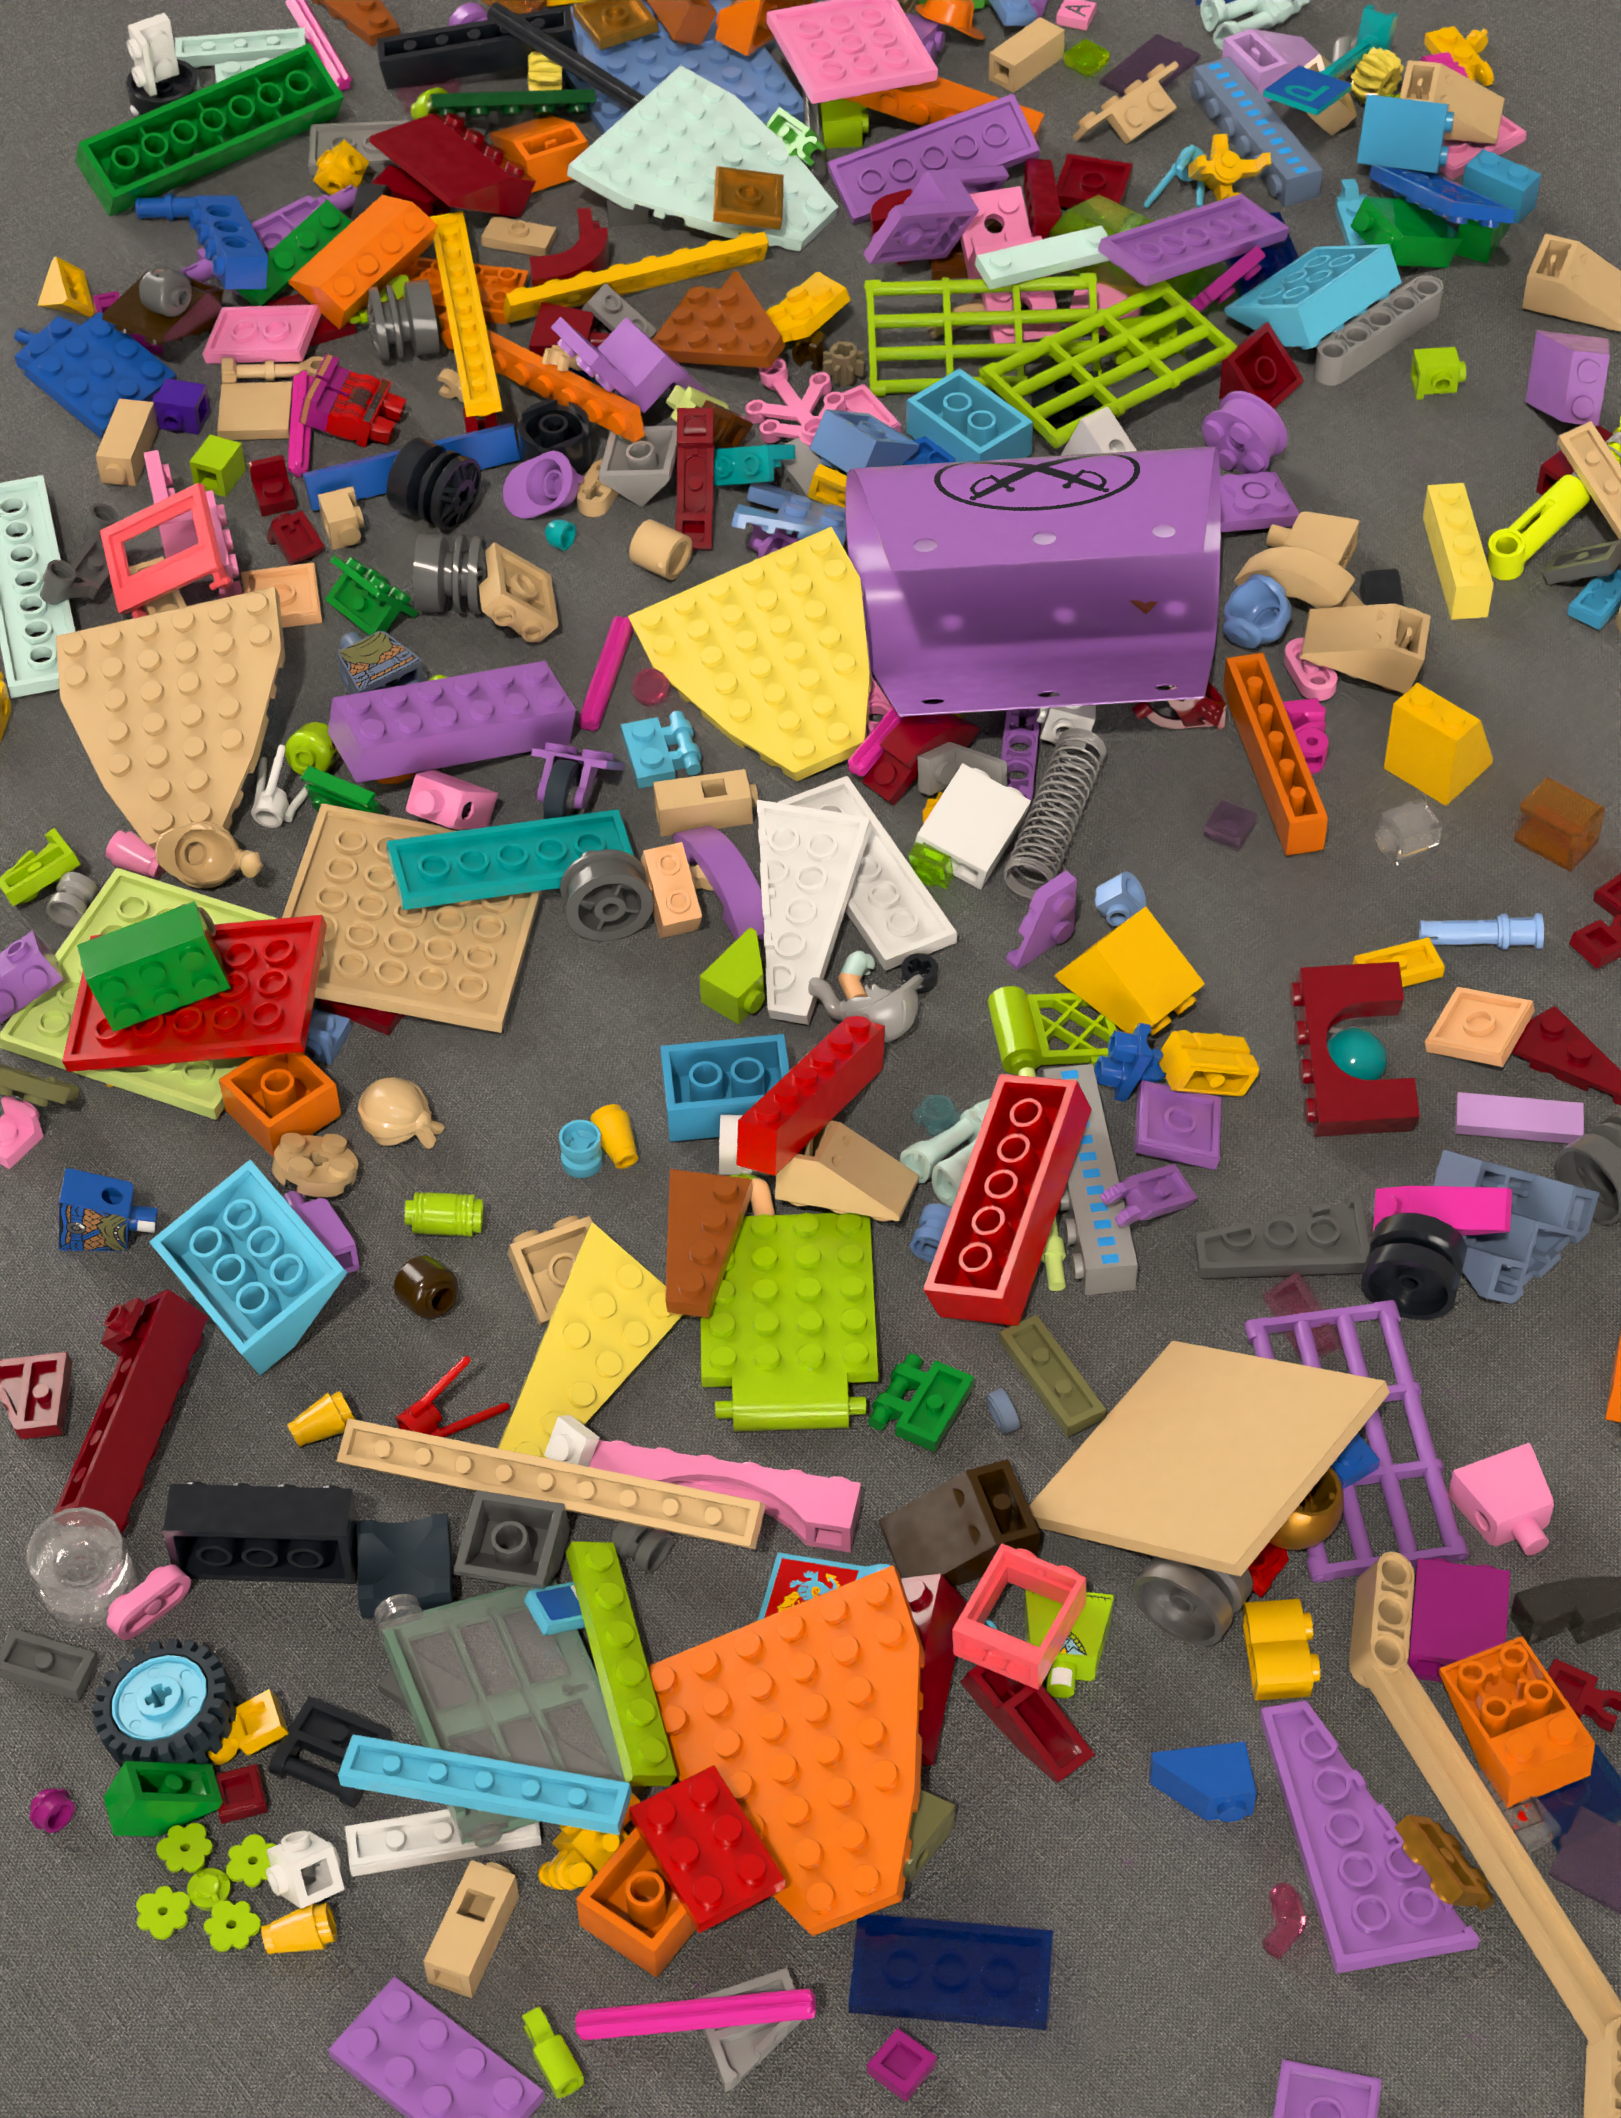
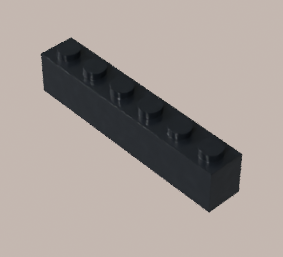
[377,6,579,90]

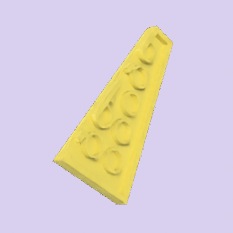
[497,1222,684,1459]

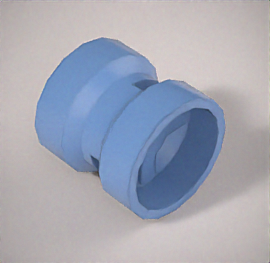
[910,1204,952,1263]

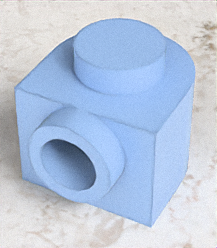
[1095,871,1146,927]

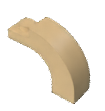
[1234,546,1364,609]

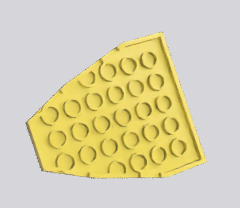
[628,526,872,782]

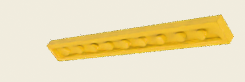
[430,211,502,417]

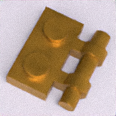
[1394,1815,1495,1911]

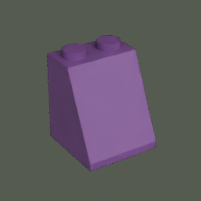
[1526,330,1610,426]

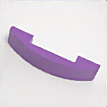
[673,825,765,941]

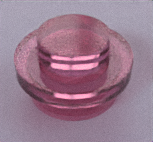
[632,668,670,705]

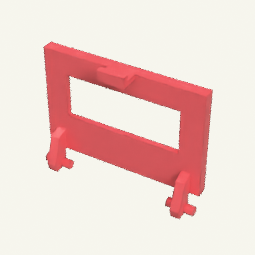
[100,483,231,618]

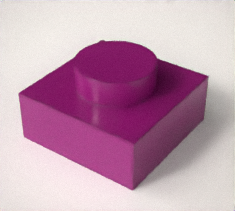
[867,2028,937,2102]

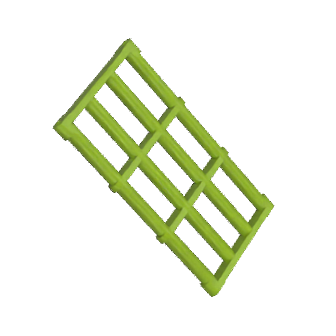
[863,273,1102,397]
[979,280,1237,448]

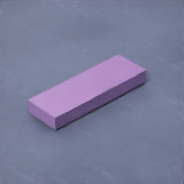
[1455,1092,1584,1144]

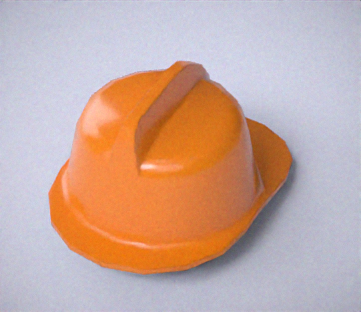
[915,0,985,40]

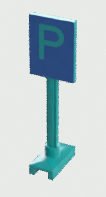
[1263,4,1399,116]

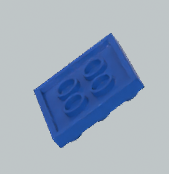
[24,311,177,439]

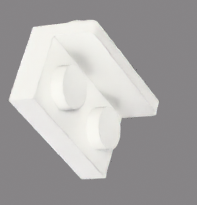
[126,13,179,97]

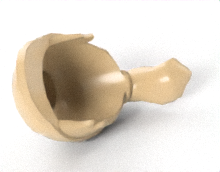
[155,821,264,888]

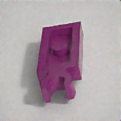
[1189,245,1266,312]

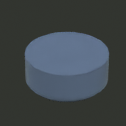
[985,1388,1020,1435]

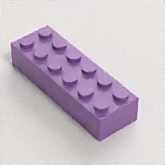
[328,661,576,783]

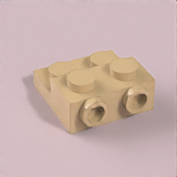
[479,542,559,643]
[508,1216,592,1327]

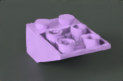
[1222,29,1320,102]

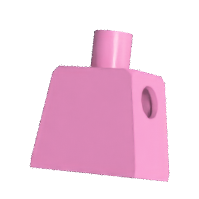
[406,770,498,830]
[1448,1443,1554,1556]

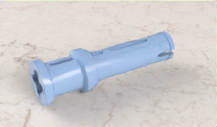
[1419,913,1544,950]

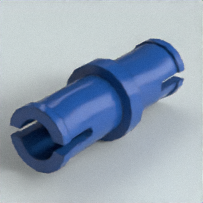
[135,194,204,221]

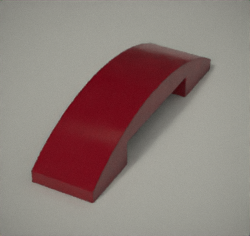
[675,408,714,551]

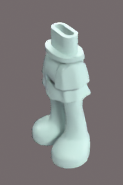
[1200,0,1310,51]
[900,1098,991,1207]

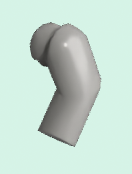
[1332,35,1357,63]

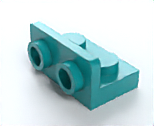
[714,444,795,486]

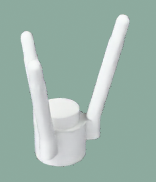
[251,745,308,828]

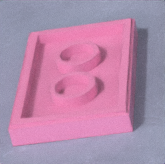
[1439,115,1527,180]
[202,305,321,364]

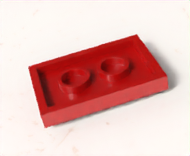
[629,1765,785,1933]

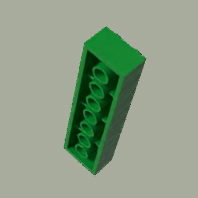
[75,43,344,217]

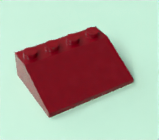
[369,113,536,218]

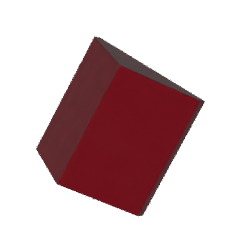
[1219,322,1305,409]

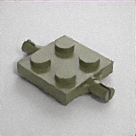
[0,1064,79,1107]

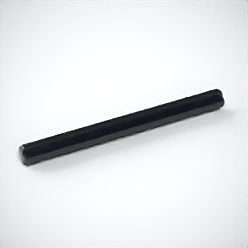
[486,2,646,110]

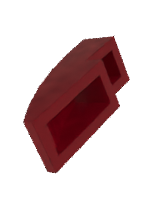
[960,1665,1095,1784]

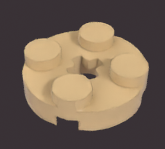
[272,1133,358,1197]

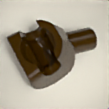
[792,330,826,372]

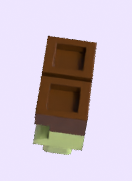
[666,385,754,449]

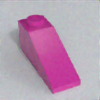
[1373,1186,1512,1236]

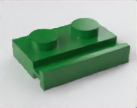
[301,766,384,815]

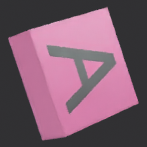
[1056,0,1096,31]

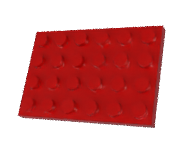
[62,915,327,1072]

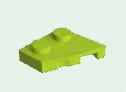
[0,828,81,907]

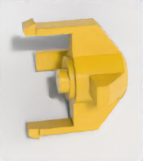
[1188,134,1271,201]

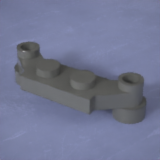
[40,503,118,605]

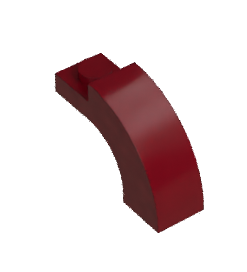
[862,713,981,806]

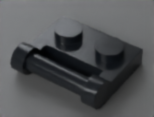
[269,1696,393,1808]

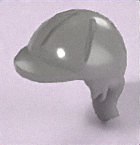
[808,974,924,1042]

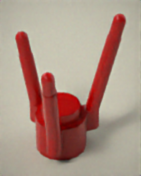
[395,1356,510,1438]

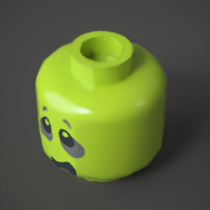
[285,722,340,776]

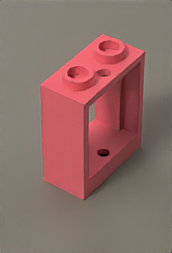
[952,1543,1086,1690]

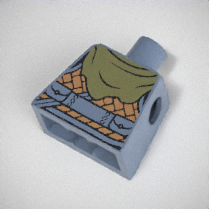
[337,631,424,694]

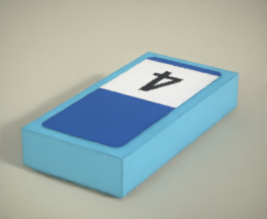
[524,1582,585,1636]

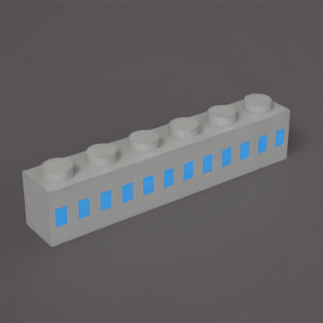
[1043,1064,1138,1296]

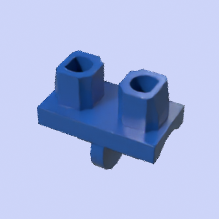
[1094,1023,1167,1102]

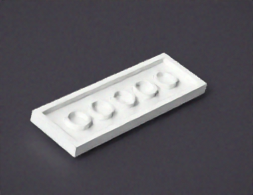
[778,776,957,971]

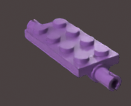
[180,184,357,295]

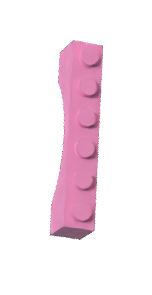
[589,1440,861,1553]

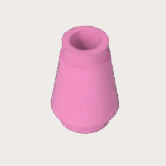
[105,830,164,879]

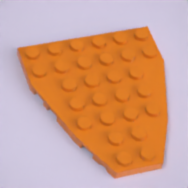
[647,1565,925,1937]

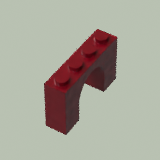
[1290,962,1420,1137]

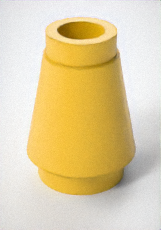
[590,1104,639,1169]
[287,1391,355,1448]
[261,1903,337,1955]

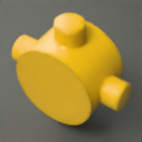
[1466,28,1488,53]

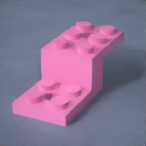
[960,186,1062,344]
[144,450,243,598]

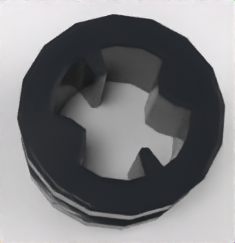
[901,953,938,994]

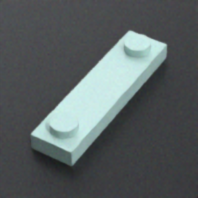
[175,28,306,68]
[975,225,1110,290]

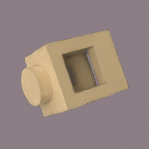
[318,486,364,550]

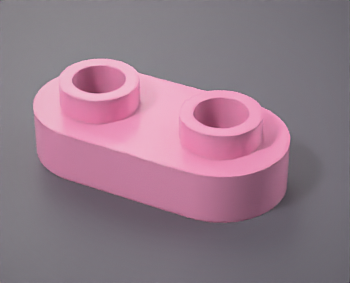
[1284,638,1338,701]
[107,1564,191,1640]

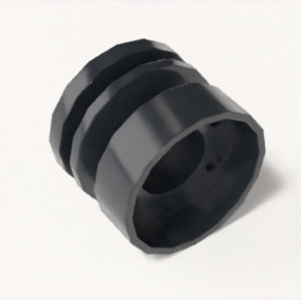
[386,437,481,531]

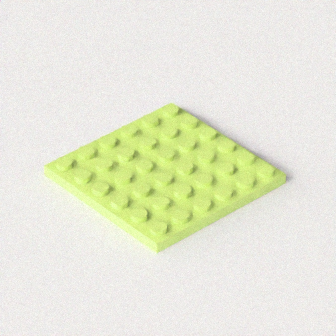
[0,868,278,1120]

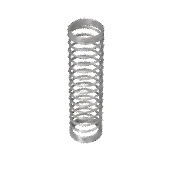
[1003,728,1106,899]

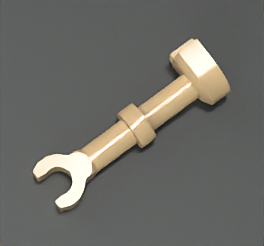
[221,356,324,384]

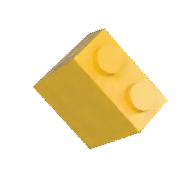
[1384,683,1493,806]
[1055,906,1205,1035]

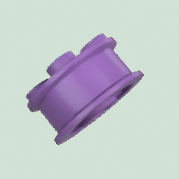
[1202,391,1288,474]

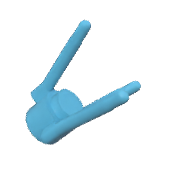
[1143,145,1205,208]

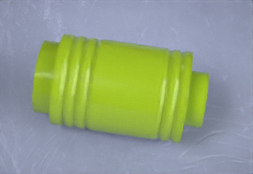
[404,1192,483,1237]

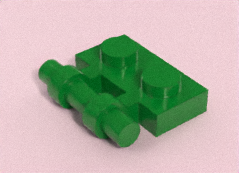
[868,1353,974,1452]

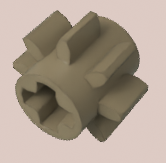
[823,341,864,386]

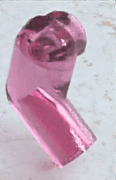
[1262,1883,1307,1959]

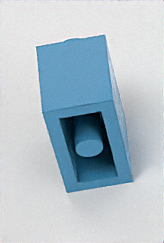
[1462,149,1541,224]

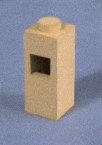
[989,17,1065,93]
[96,399,159,486]
[653,769,758,837]
[423,1860,519,1999]

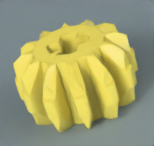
[1350,48,1404,104]
[528,51,562,91]

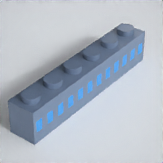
[1190,57,1323,207]

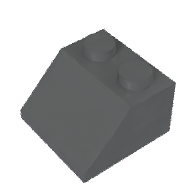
[454,1490,570,1589]

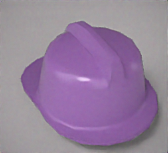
[503,451,584,519]

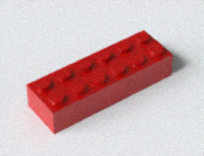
[923,1074,1092,1326]

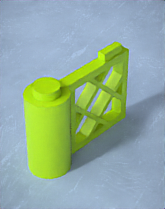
[987,986,1117,1076]

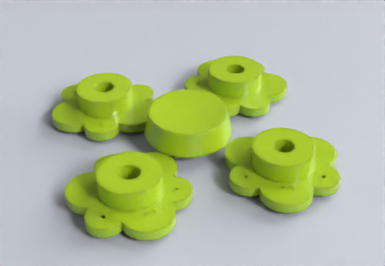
[136,1823,276,1952]

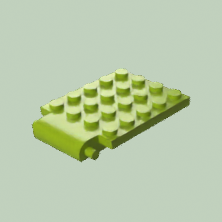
[701,1213,878,1432]

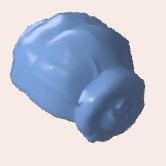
[1222,574,1291,649]

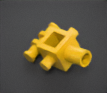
[538,1793,640,1890]

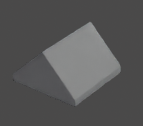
[598,425,677,507]

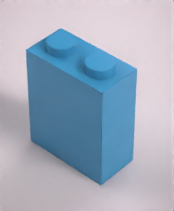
[1357,94,1455,173]

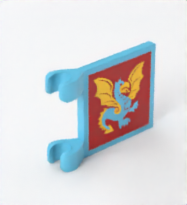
[758,1553,891,1620]

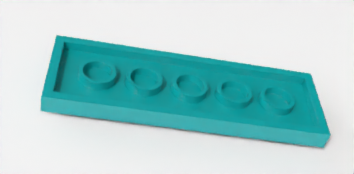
[386,809,634,910]

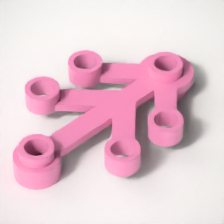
[745,358,846,447]

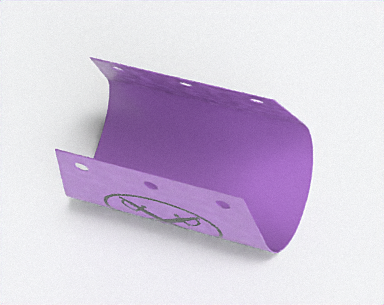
[845,446,1221,716]

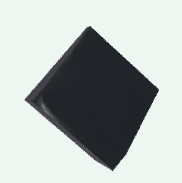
[1359,568,1404,606]

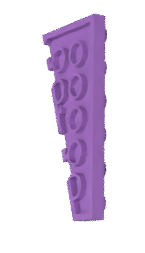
[1259,1700,1480,1974]

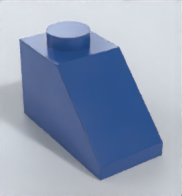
[1149,1741,1256,1822]

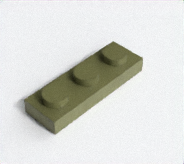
[999,1314,1106,1437]

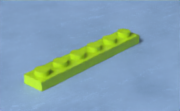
[566,1541,677,1786]

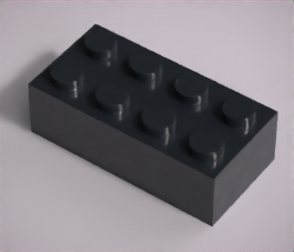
[162,1481,359,1584]

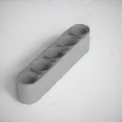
[1314,275,1444,386]

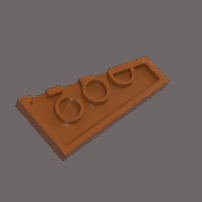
[311,0,400,46]
[665,1169,753,1318]

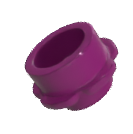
[29,1788,75,1833]

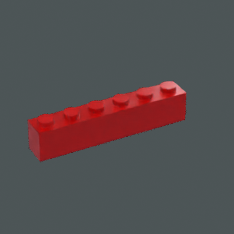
[736,1016,885,1176]

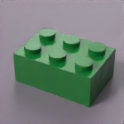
[77,901,230,1032]

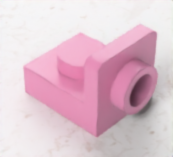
[0,1096,44,1169]

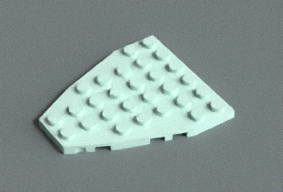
[567,66,838,251]

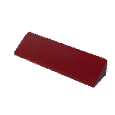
[1023,159,1061,239]

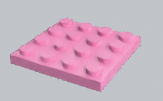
[766,0,938,104]

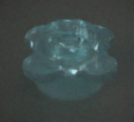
[912,1094,962,1137]

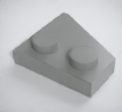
[695,1968,803,2092]

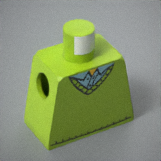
[1024,1590,1114,1698]

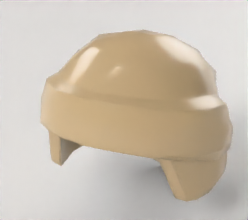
[358,1077,445,1150]

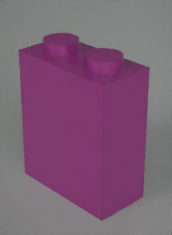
[1407,1558,1510,1682]

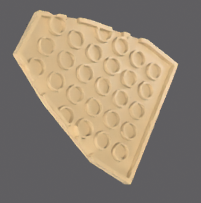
[56,587,285,850]

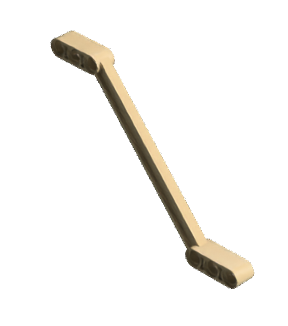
[1349,1551,1621,2118]

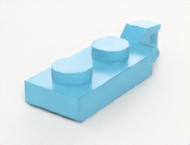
[1335,179,1368,246]

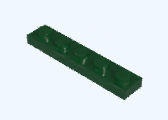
[427,89,596,117]

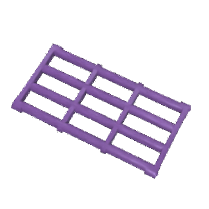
[1244,1300,1469,1582]

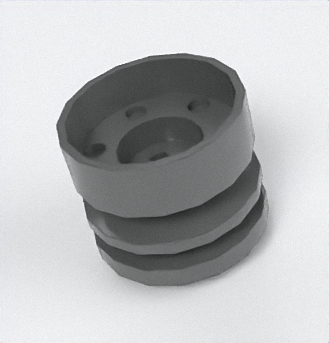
[366,279,440,361]
[413,533,488,614]
[1555,1112,1621,1224]

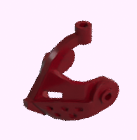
[1132,680,1227,730]

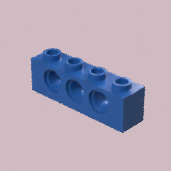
[189,195,268,290]

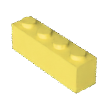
[1423,483,1493,620]

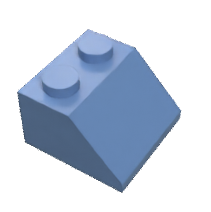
[809,409,919,476]

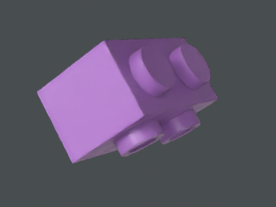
[0,930,63,1023]

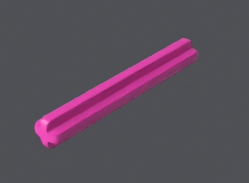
[287,371,314,478]
[578,616,633,731]

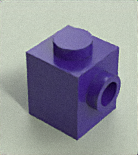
[152,379,211,435]

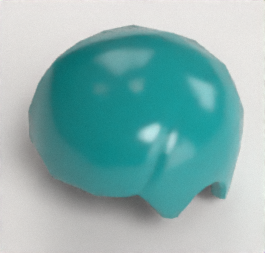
[1327,1027,1388,1080]

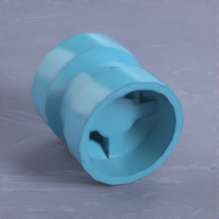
[559,1120,603,1178]

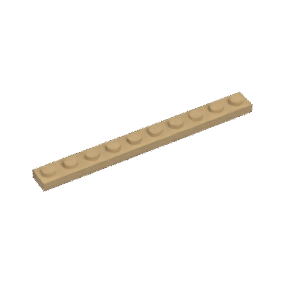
[336,1418,766,1550]

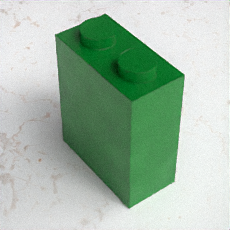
[1350,197,1463,268]

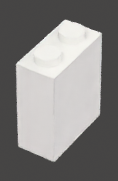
[912,763,1031,890]

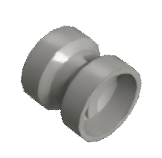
[46,872,98,928]

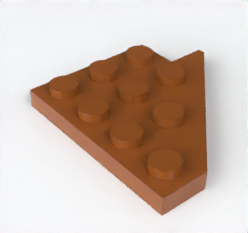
[652,271,785,368]

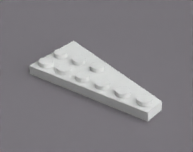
[757,800,872,1025]

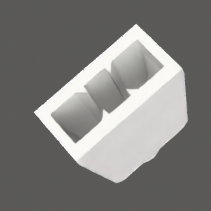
[1061,406,1137,456]

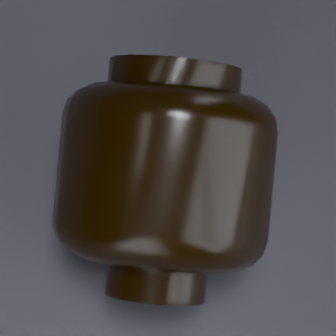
[394,1255,458,1319]

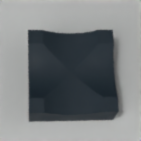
[356,1514,453,1618]

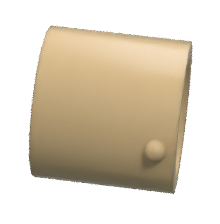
[629,519,693,580]

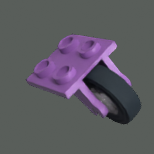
[531,742,625,819]

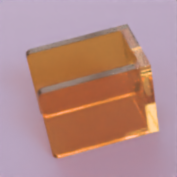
[1514,778,1606,872]

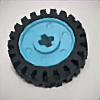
[92,1639,238,1767]

